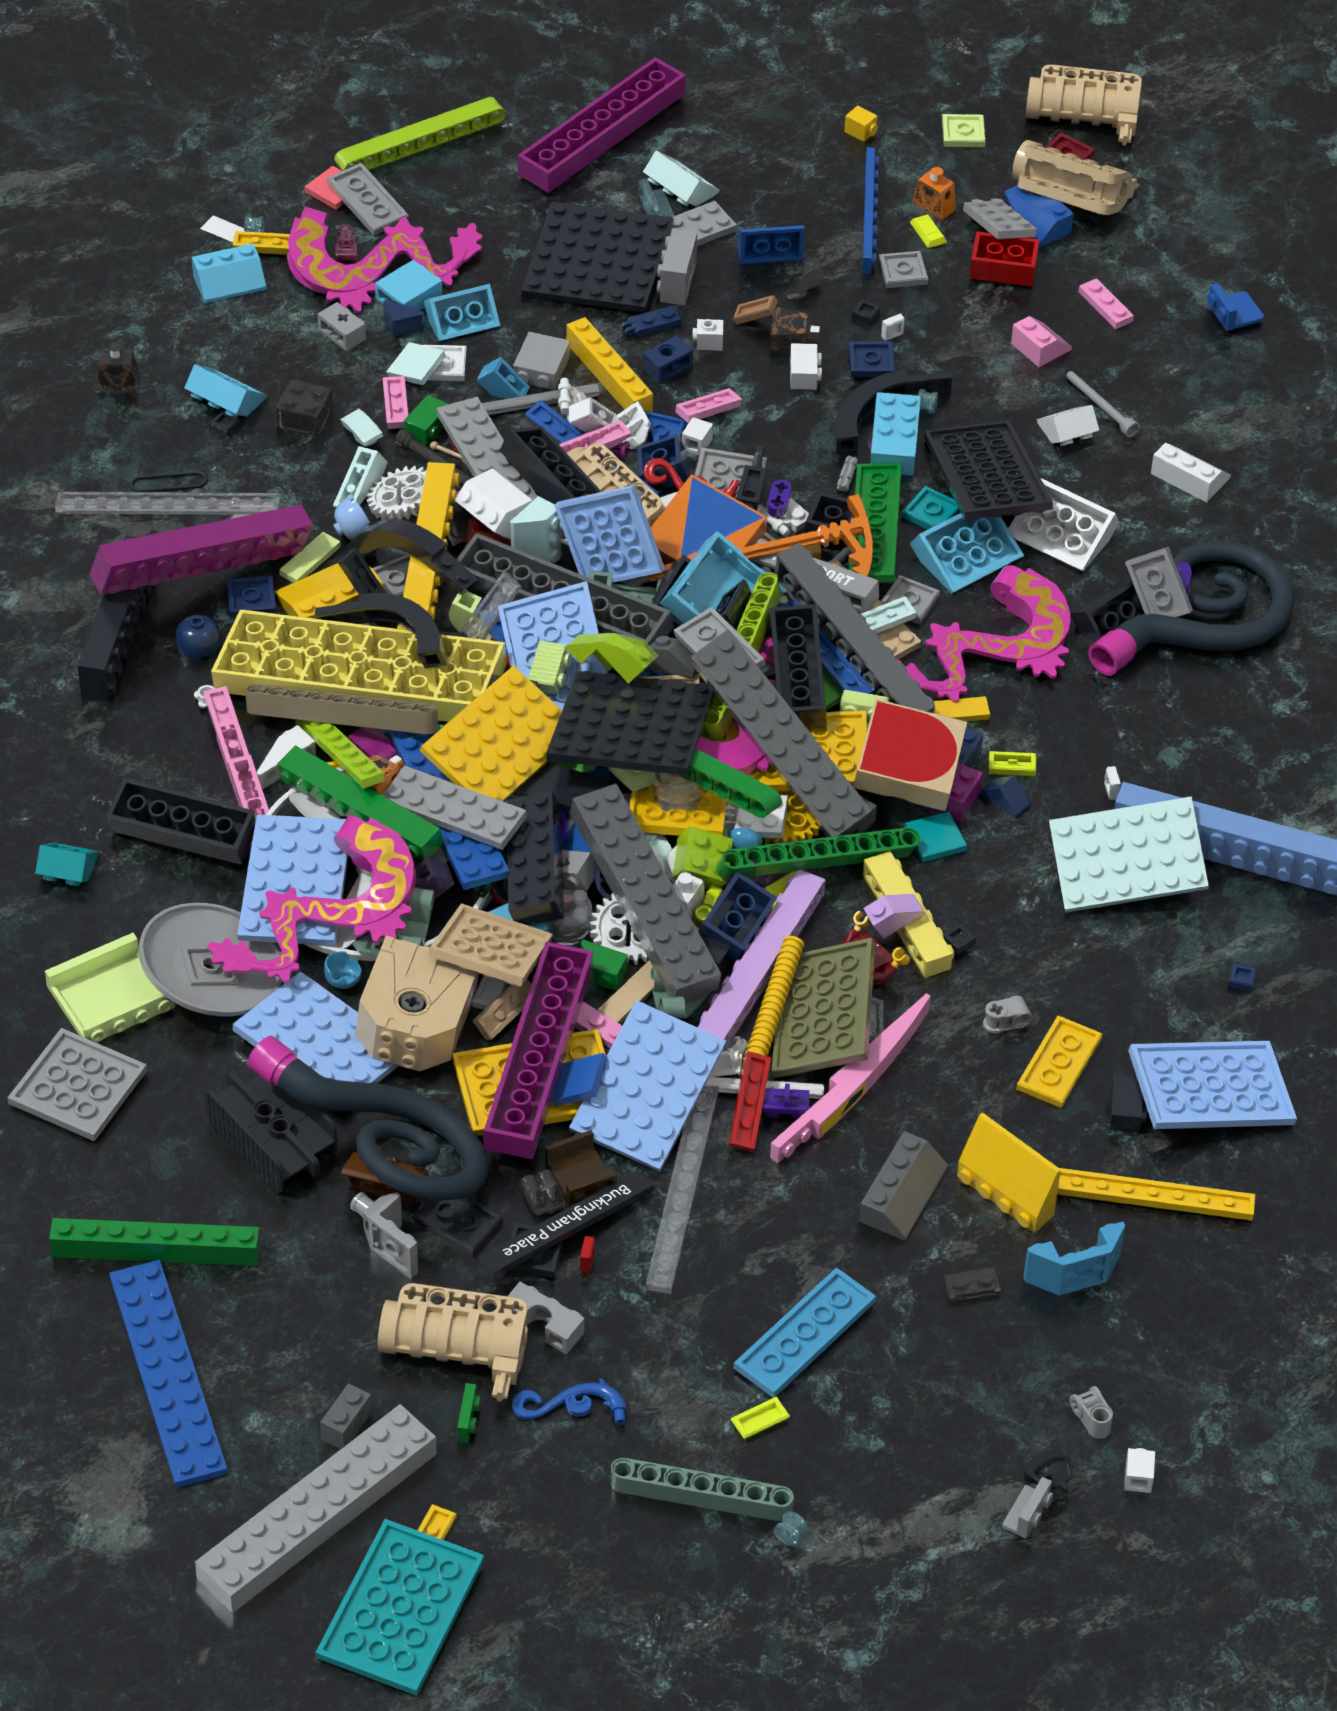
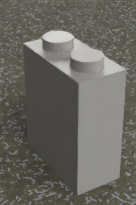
[513,332,570,390]

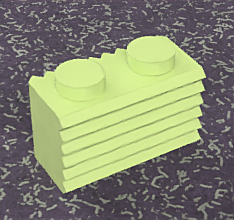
[528,641,572,695]

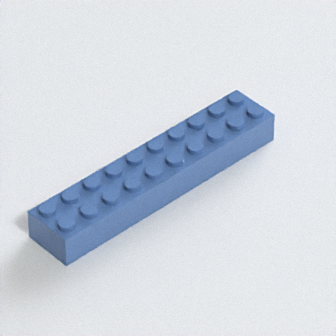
[1114,782,1337,895]

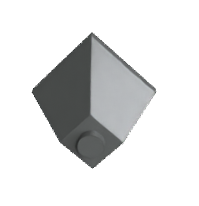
[650,636,697,677]

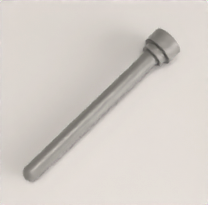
[1067,371,1140,438]

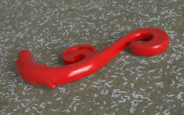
[644,458,740,498]

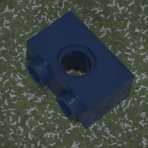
[643,336,693,383]

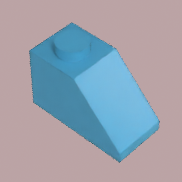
[477,357,530,399]

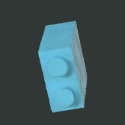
[375,260,442,310]

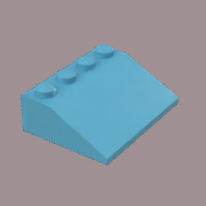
[910,513,1024,593]

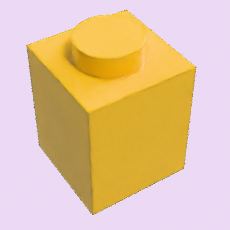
[844,106,878,142]

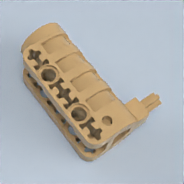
[1025,65,1142,145]
[1013,140,1139,215]
[567,443,664,528]
[378,1283,527,1401]

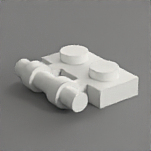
[558,378,587,432]
[757,498,809,537]

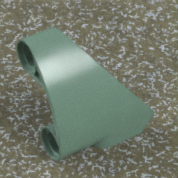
[353,887,435,957]
[651,967,710,1019]

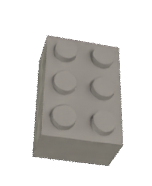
[657,228,697,305]

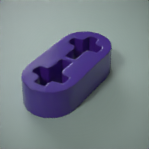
[767,480,791,517]

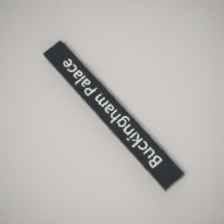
[478,1170,654,1278]

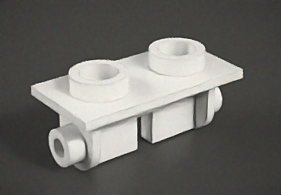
[710,1049,743,1077]

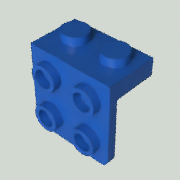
[1207,283,1264,331]

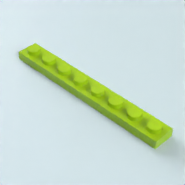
[295,719,385,789]

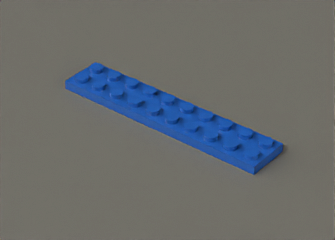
[388,729,510,890]
[109,1260,228,1488]

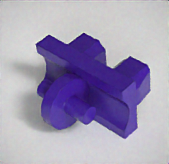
[763,1083,810,1119]

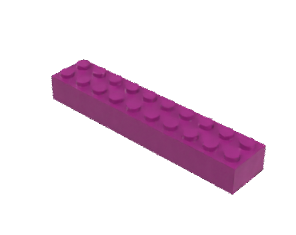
[518,57,686,193]
[90,504,313,595]
[484,942,593,1159]

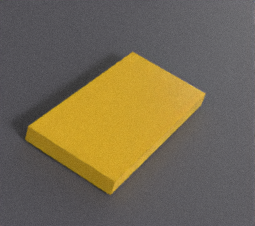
[1016,1016,1103,1108]

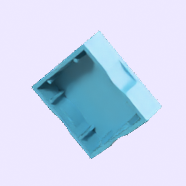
[660,531,786,624]

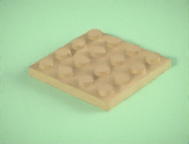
[428,904,553,986]

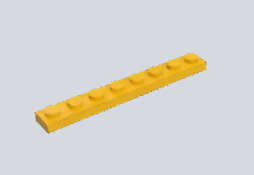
[1057,1168,1255,1220]

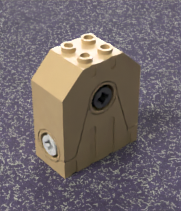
[355,936,479,1071]

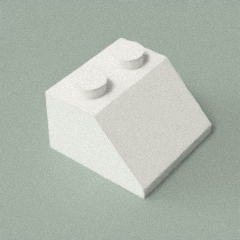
[1037,405,1099,446]

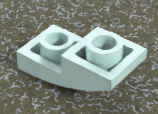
[341,409,383,446]

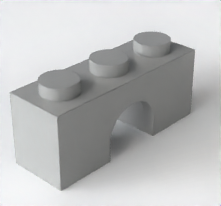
[502,1282,585,1354]

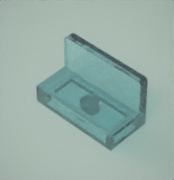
[639,179,674,217]

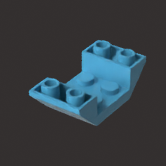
[1023,1222,1125,1295]

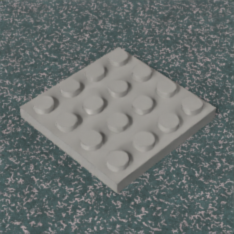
[8,1028,147,1141]

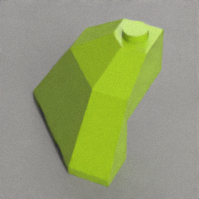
[565,633,659,684]

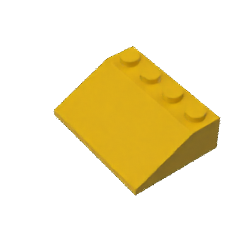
[274,563,384,619]
[957,1113,1061,1233]

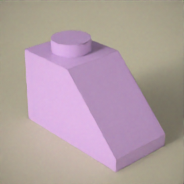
[864,894,924,939]

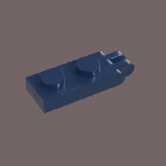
[621,306,681,337]

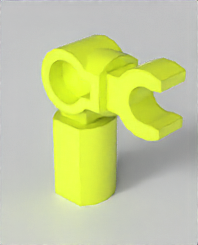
[693,885,723,928]

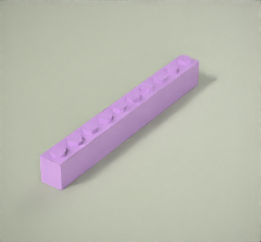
[698,869,825,1051]

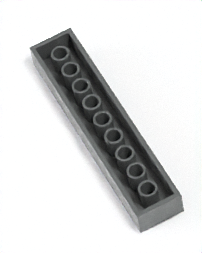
[457,533,674,646]
[774,542,935,713]
[691,629,872,837]
[570,784,721,1001]

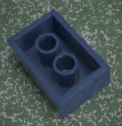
[698,871,777,962]

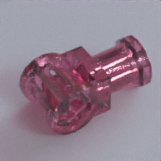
[335,224,357,262]

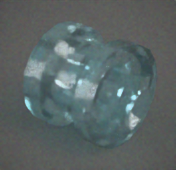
[244,215,265,233]
[918,389,938,414]
[774,1511,807,1546]

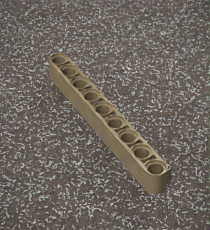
[245,685,439,734]

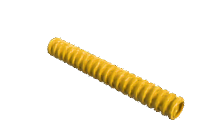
[738,936,804,1079]

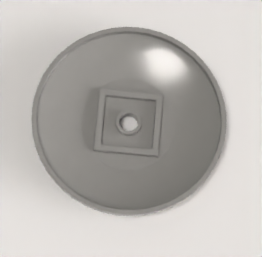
[139,903,282,1016]

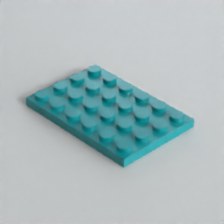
[315,1519,484,1696]

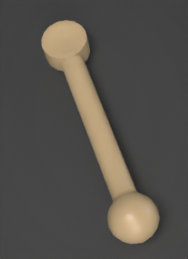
[430,441,466,464]

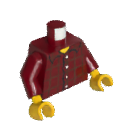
[842,911,910,985]

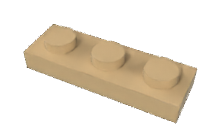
[473,979,531,1040]

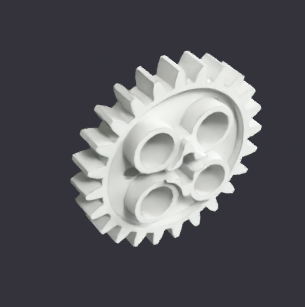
[367,466,427,520]
[590,893,647,965]

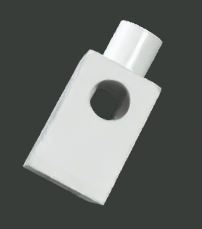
[673,873,705,920]

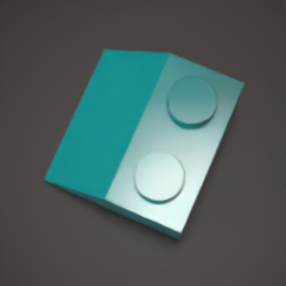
[35,842,99,886]

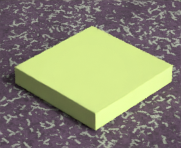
[942,114,985,147]

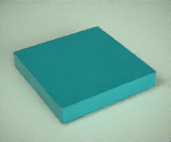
[902,486,960,530]
[905,812,967,862]

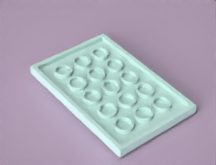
[1049,797,1209,913]

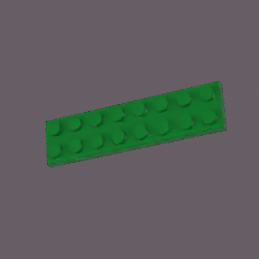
[849,463,902,583]

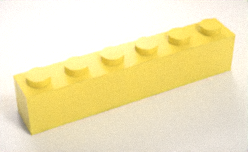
[863,851,954,978]

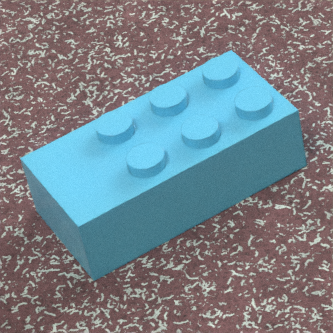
[870,392,921,476]

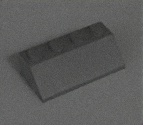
[859,1131,948,1241]

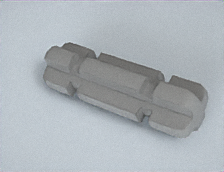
[837,456,858,492]

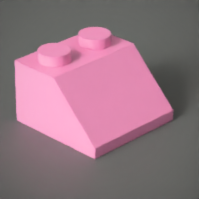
[1011,316,1072,367]

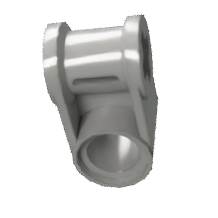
[983,996,1033,1034]
[1070,1386,1113,1439]

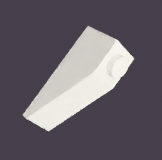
[257,725,316,790]

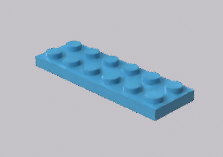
[734,1267,876,1398]

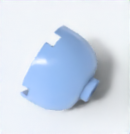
[333,495,370,540]

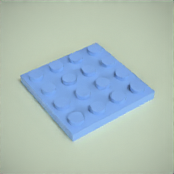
[554,485,665,582]

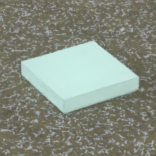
[386,342,446,385]

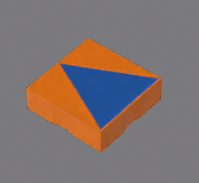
[651,474,767,565]

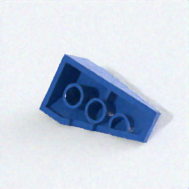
[1004,185,1073,247]

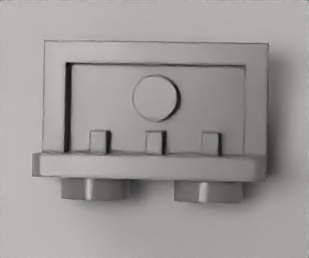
[1003,1477,1053,1539]

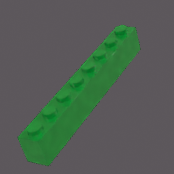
[277,745,443,862]
[49,1218,260,1266]

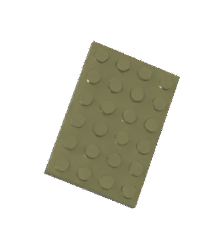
[772,938,875,1078]

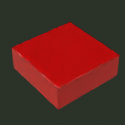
[580,1236,595,1273]

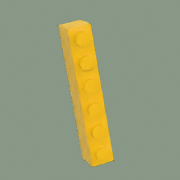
[567,317,653,412]

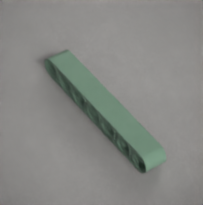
[611,1458,794,1521]

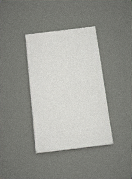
[200,216,246,242]

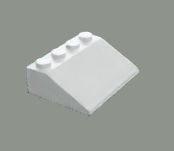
[1008,479,1119,572]

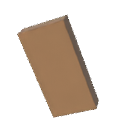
[733,295,778,325]

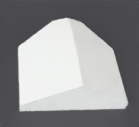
[614,401,651,449]

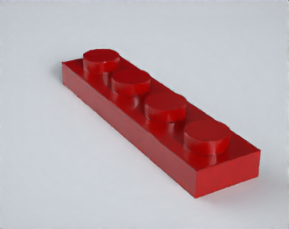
[728,1051,771,1152]

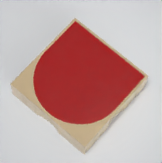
[853,699,967,811]

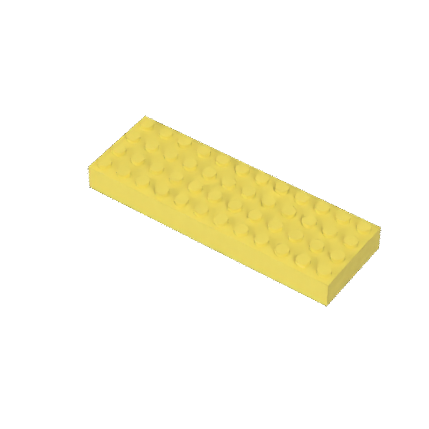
[211,610,507,722]

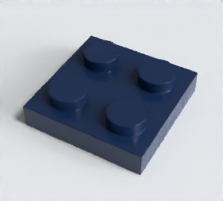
[849,341,895,378]
[227,576,276,618]

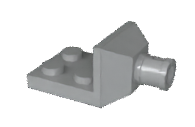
[350,1192,418,1279]

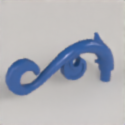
[512,1378,627,1425]

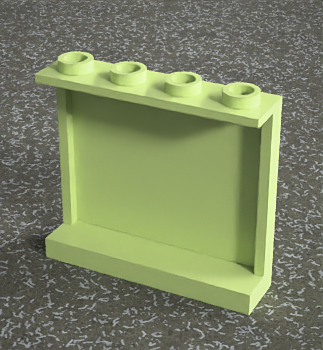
[45,933,175,1043]

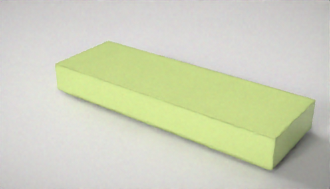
[279,532,341,583]

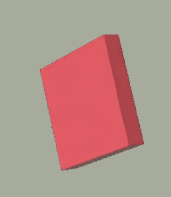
[305,166,345,210]

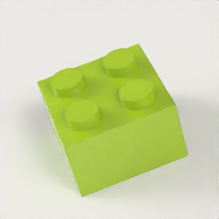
[672,826,733,890]

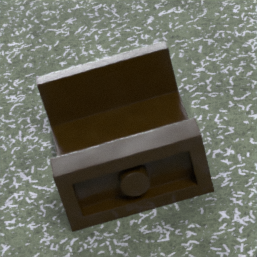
[545,1130,617,1206]

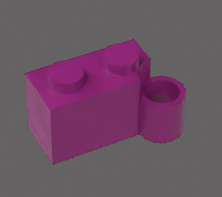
[348,727,400,760]

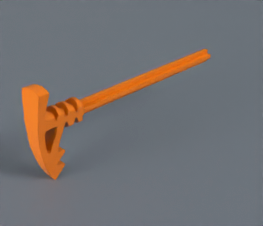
[648,494,873,582]

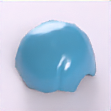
[727,827,763,849]
[324,951,362,989]

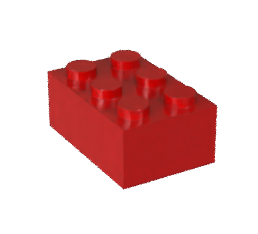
[970,232,1040,287]

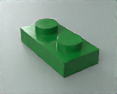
[457,1383,481,1443]

